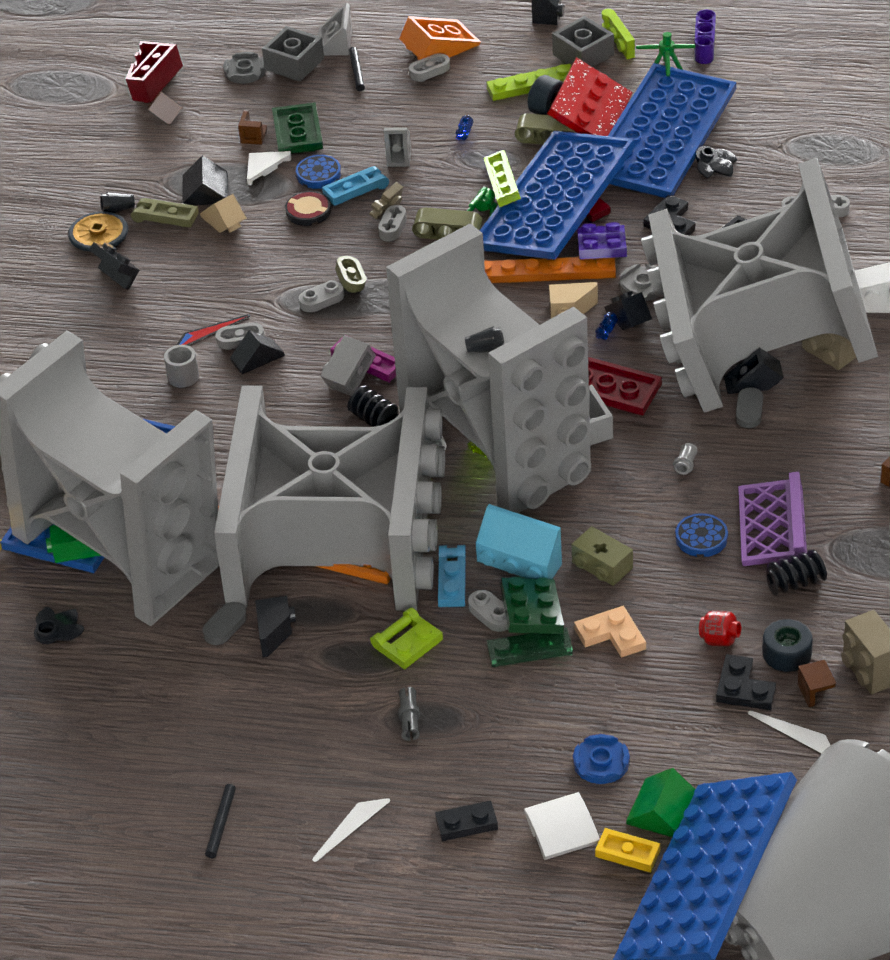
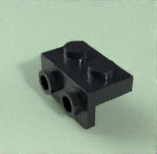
[89,242,140,290]

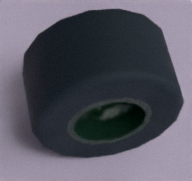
[527,75,563,115]
[762,619,813,672]

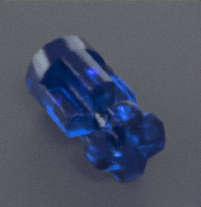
[455,115,474,140]
[595,312,618,340]

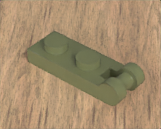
[131,198,199,228]

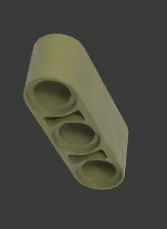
[514,113,577,145]
[412,207,483,240]

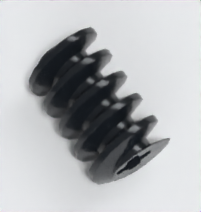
[347,385,399,427]
[766,549,827,596]

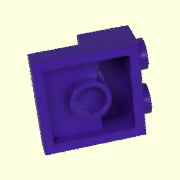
[577,222,627,259]

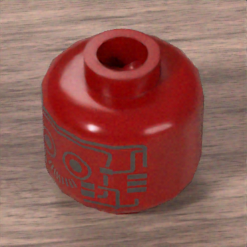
[699,610,742,647]

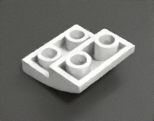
[524,792,600,860]

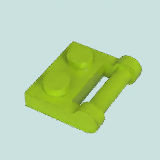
[370,607,443,670]

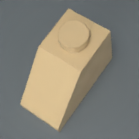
[200,194,246,233]
[549,282,598,319]

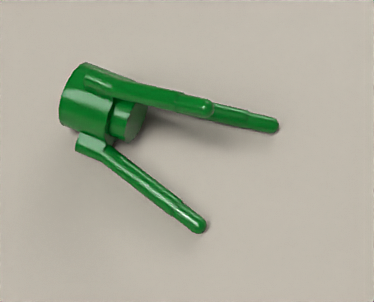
[467,187,498,217]

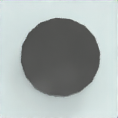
[223,52,266,84]

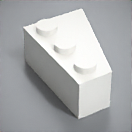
[855,263,890,313]

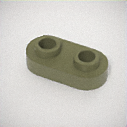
[335,256,366,293]

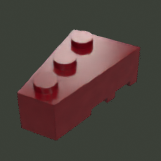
[126,41,183,103]

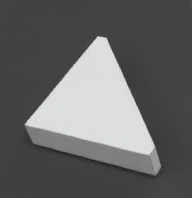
[247,151,291,186]

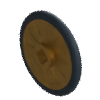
[68,211,128,252]

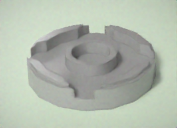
[619,264,658,301]

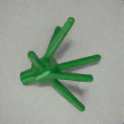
[636,32,695,77]

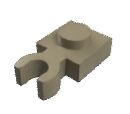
[369,182,403,220]

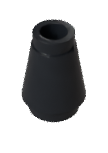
[100,192,135,213]
[465,326,505,353]

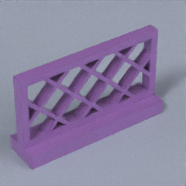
[738,472,807,566]

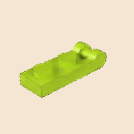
[602,9,635,59]

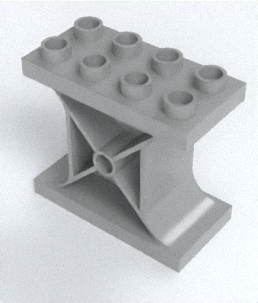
[641,158,878,413]
[386,224,591,513]
[0,331,219,627]
[214,386,445,611]

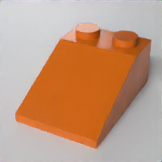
[399,16,480,60]

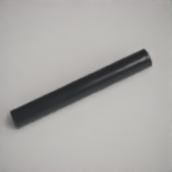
[349,47,365,92]
[205,784,236,859]

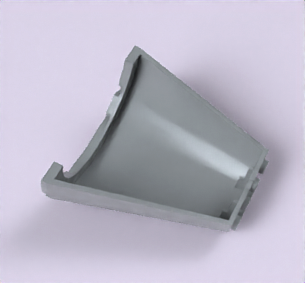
[725,739,890,960]

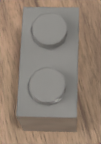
[321,335,376,396]

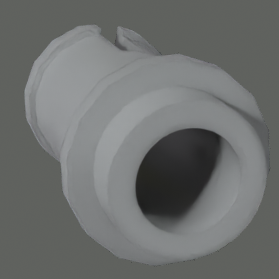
[673,443,698,475]

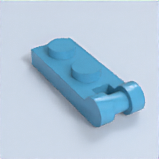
[322,166,389,206]
[438,545,466,607]

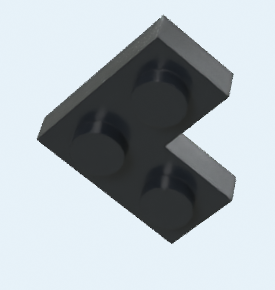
[643,195,695,236]
[716,654,776,711]

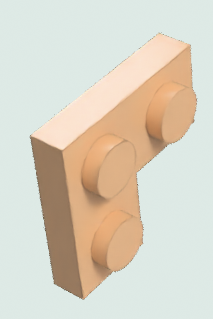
[574,605,646,658]

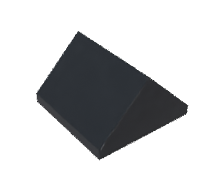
[183,155,228,206]

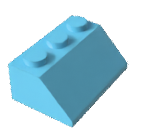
[476,504,562,579]

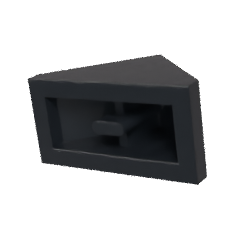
[230,330,285,374]

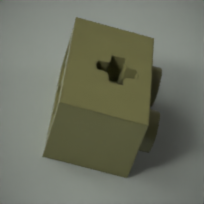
[571,526,633,586]

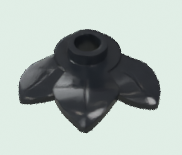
[695,146,737,179]
[34,607,85,644]

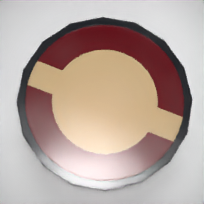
[285,191,331,226]

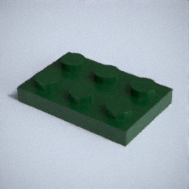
[272,102,323,154]
[500,577,564,634]

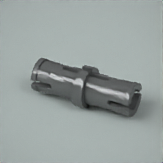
[398,687,420,741]

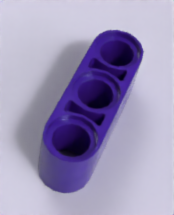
[694,9,716,64]

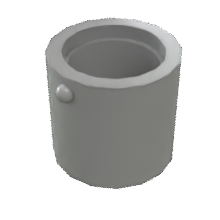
[164,345,199,388]

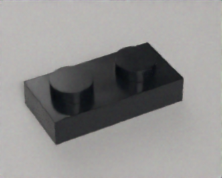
[435,801,498,841]

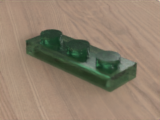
[487,627,573,667]

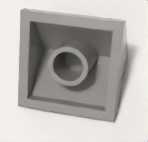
[318,3,352,56]

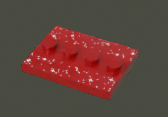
[547,57,633,136]

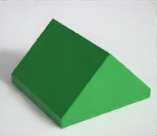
[626,768,695,837]

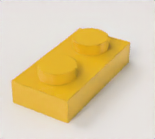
[595,828,660,873]

